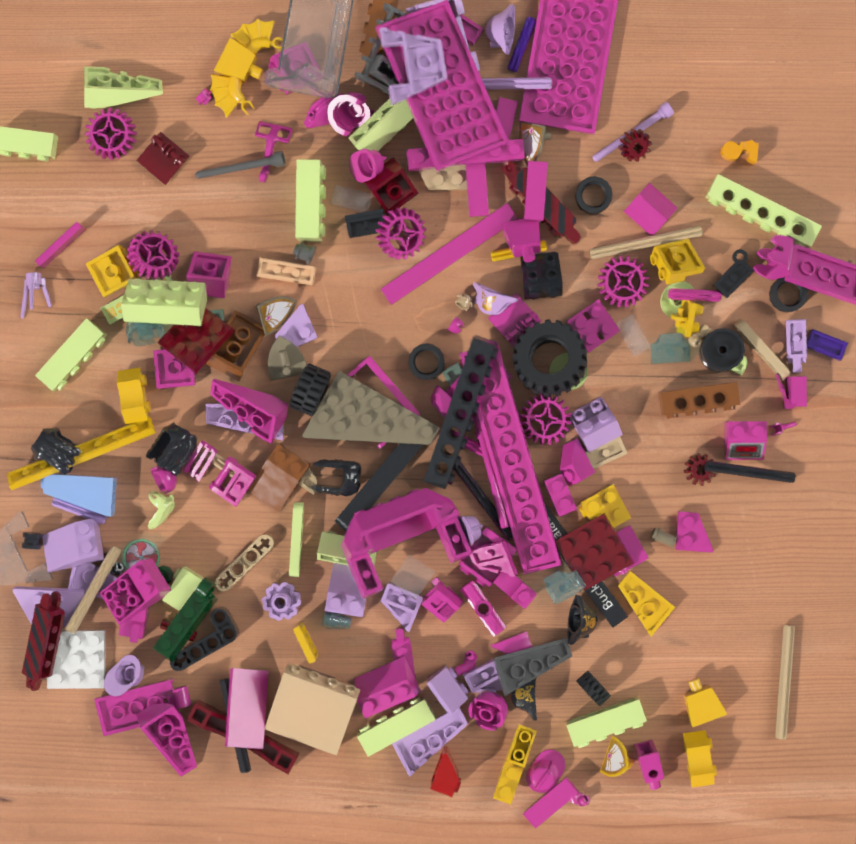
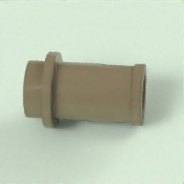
[651,527,677,547]

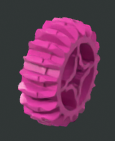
[84,108,137,160]
[375,207,427,260]
[127,229,179,280]
[597,256,650,307]
[520,394,572,445]

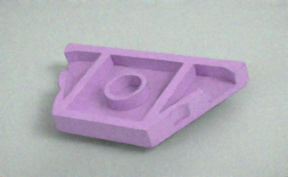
[13,586,86,627]

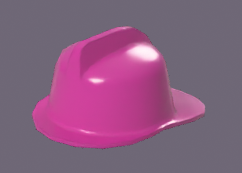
[349,149,387,183]
[526,750,565,793]

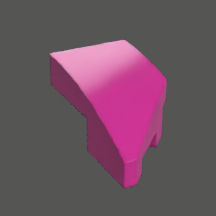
[491,631,532,654]

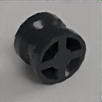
[21,532,42,549]

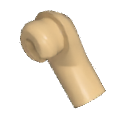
[688,324,711,347]

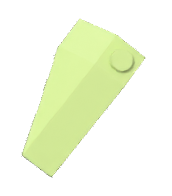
[84,66,163,109]

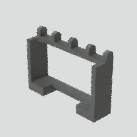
[354,3,407,96]

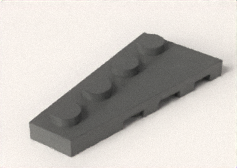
[493,638,572,696]

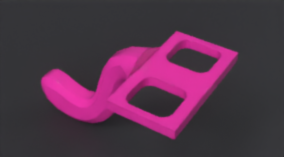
[255,121,293,183]

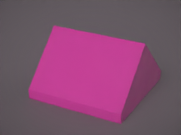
[623,183,677,236]

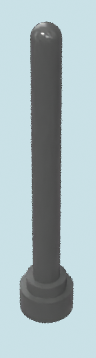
[195,151,286,179]

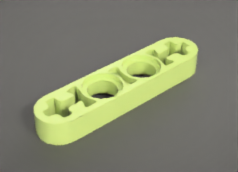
[289,502,304,577]

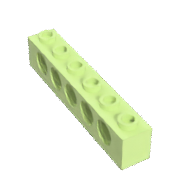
[705,174,822,248]

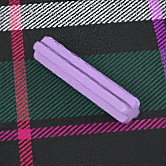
[52,497,107,524]

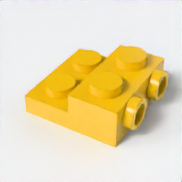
[650,239,705,285]
[86,245,140,298]
[578,484,631,528]

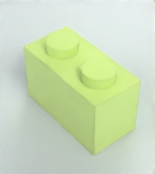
[163,566,204,611]

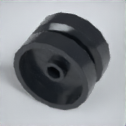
[699,328,745,373]

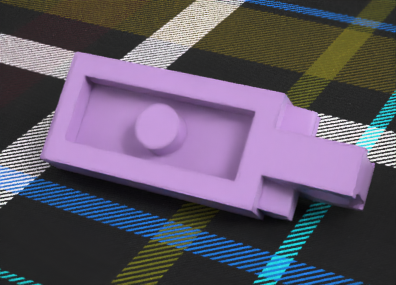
[786,319,807,373]

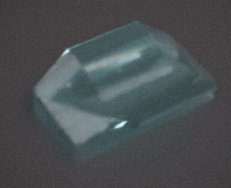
[650,333,691,364]
[543,570,586,604]

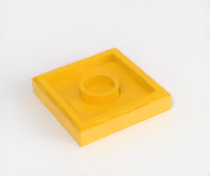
[293,622,319,664]

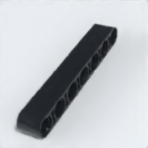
[334,443,424,531]

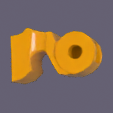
[720,140,759,165]

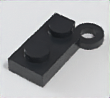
[713,249,754,298]

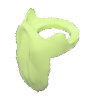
[148,491,175,529]

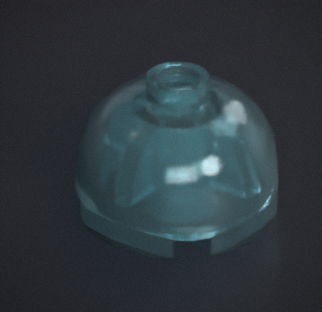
[126,322,165,346]

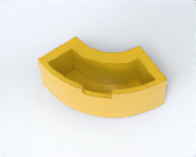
[117,367,151,424]
[683,730,717,788]

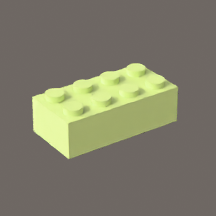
[295,160,326,242]
[121,279,207,326]

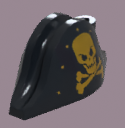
[568,594,598,645]
[511,678,537,721]

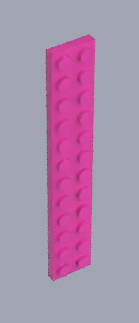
[460,342,562,574]

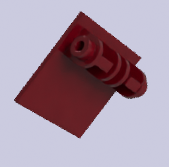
[136,131,190,185]

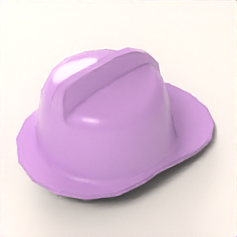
[457,516,483,546]
[104,655,145,696]

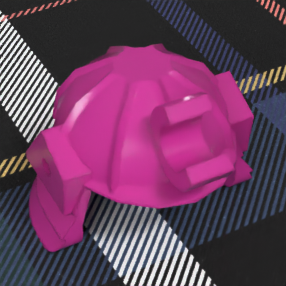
[328,92,374,136]

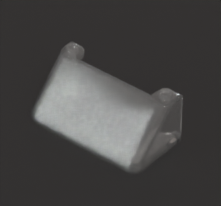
[264,0,353,98]

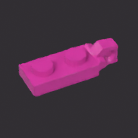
[392,628,416,679]

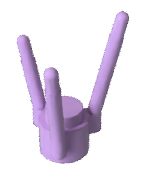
[20,272,52,319]

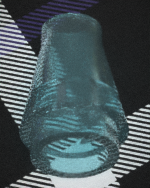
[322,611,351,629]

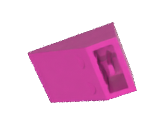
[100,559,172,625]

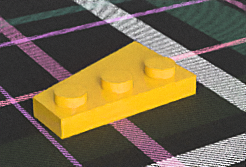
[618,570,675,637]

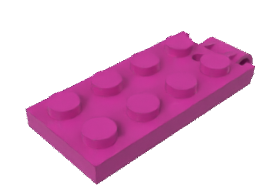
[94,679,192,736]

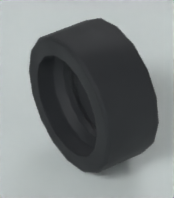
[575,176,613,214]
[769,277,808,313]
[408,344,445,380]

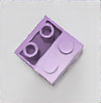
[569,396,623,452]

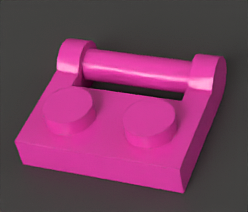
[209,457,256,507]

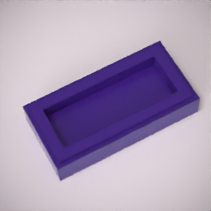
[807,329,848,361]

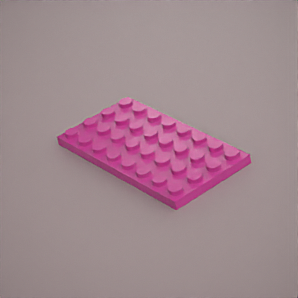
[375,0,509,172]
[519,0,618,135]

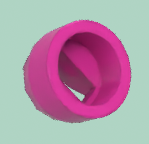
[448,317,464,333]

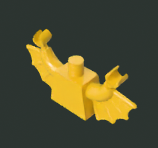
[210,19,285,117]

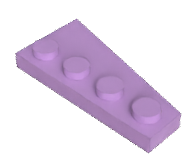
[392,707,468,777]

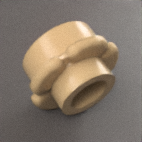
[455,294,473,311]

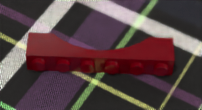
[186,699,299,775]

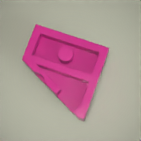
[675,511,713,553]
[470,540,517,577]

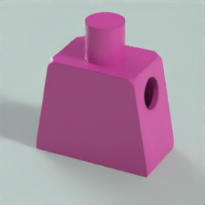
[502,219,541,262]
[634,739,664,790]

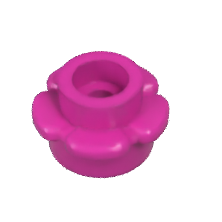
[195,88,212,105]

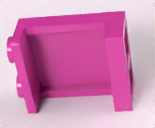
[459,526,517,587]

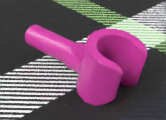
[768,422,797,436]

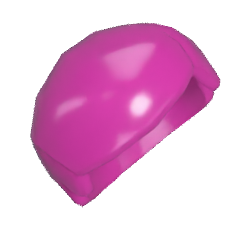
[151,466,177,494]

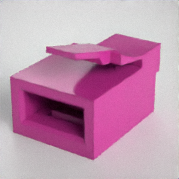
[775,374,807,409]
[422,576,463,623]
[119,608,149,643]

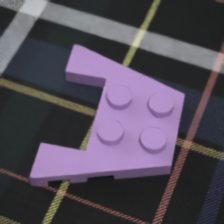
[379,28,447,105]

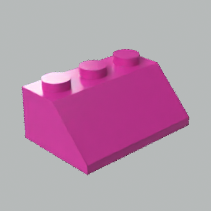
[354,656,421,718]

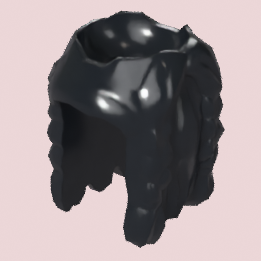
[146,422,197,476]
[31,427,81,475]
[312,459,361,496]

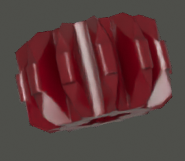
[618,129,652,162]
[683,453,716,486]

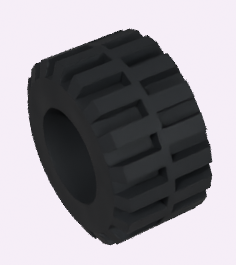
[290,363,331,417]

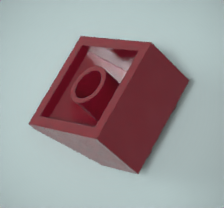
[364,157,419,216]

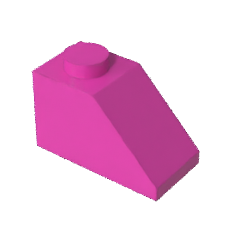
[560,438,595,486]

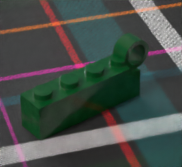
[153,577,218,662]

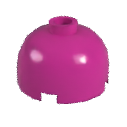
[468,691,508,731]

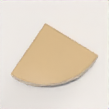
[298,468,317,495]

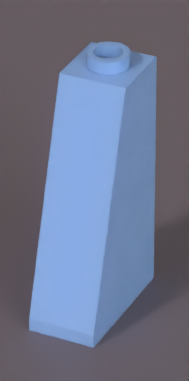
[41,474,117,517]

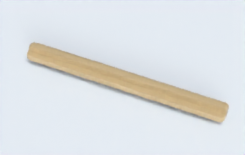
[590,226,703,259]
[775,625,795,740]

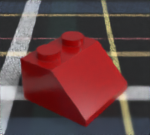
[430,746,461,797]

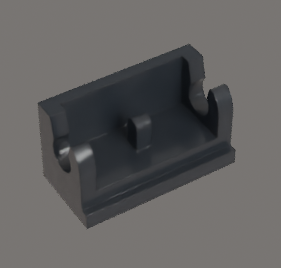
[345,209,384,238]

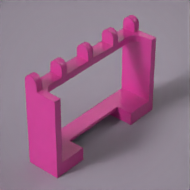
[348,356,420,449]

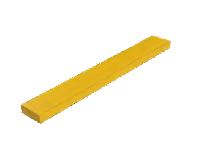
[6,417,156,491]

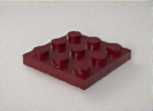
[157,307,235,374]
[555,513,634,591]

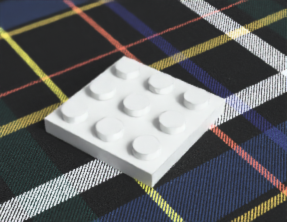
[47,630,106,689]

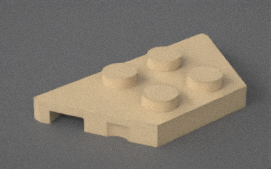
[418,165,467,191]

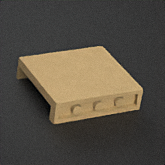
[265,663,360,756]

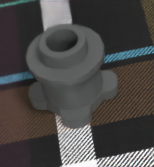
[293,241,317,265]

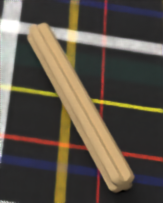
[66,546,121,633]

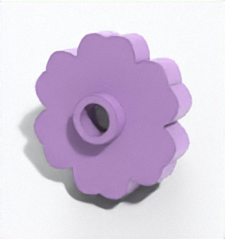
[262,581,302,621]

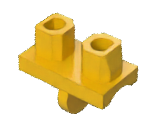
[671,300,704,337]

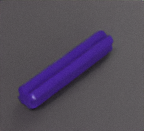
[507,17,536,72]

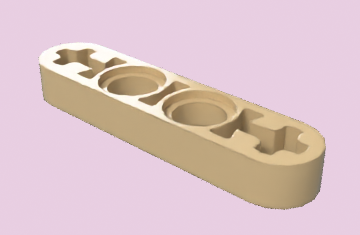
[733,318,791,380]
[215,534,275,591]

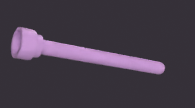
[593,102,674,162]

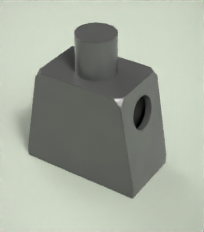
[367,55,399,87]

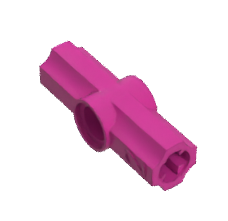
[460,580,506,636]

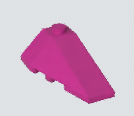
[210,379,289,444]
[137,704,197,777]

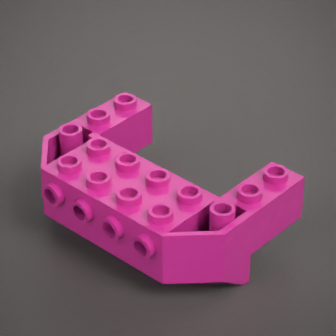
[340,488,472,599]

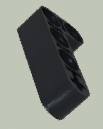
[170,607,239,671]

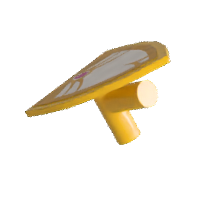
[600,736,634,777]

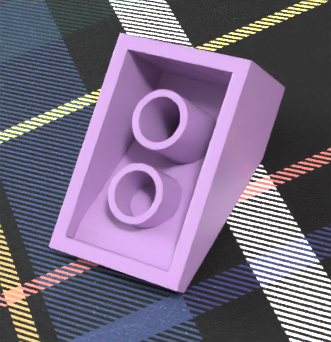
[42,518,104,573]
[325,563,367,617]

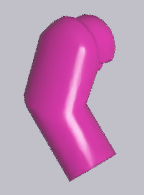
[455,650,477,676]
[570,782,590,807]

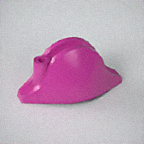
[304,93,344,129]

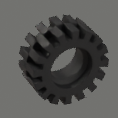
[576,670,611,706]

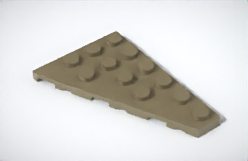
[302,371,440,445]

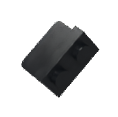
[520,252,563,300]

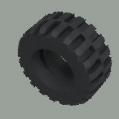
[513,319,587,397]

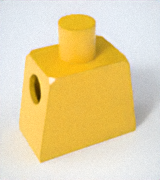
[684,678,727,727]

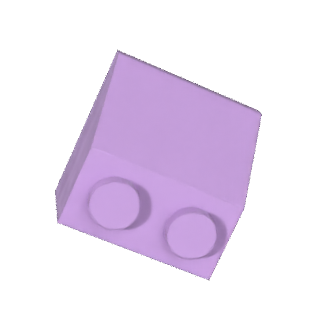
[427,665,469,715]

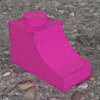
[492,571,537,609]

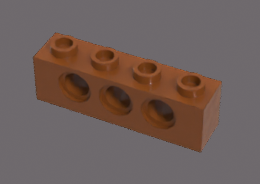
[658,382,740,419]

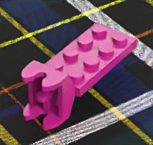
[754,235,856,305]

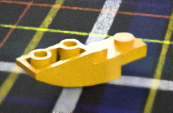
[493,724,537,805]

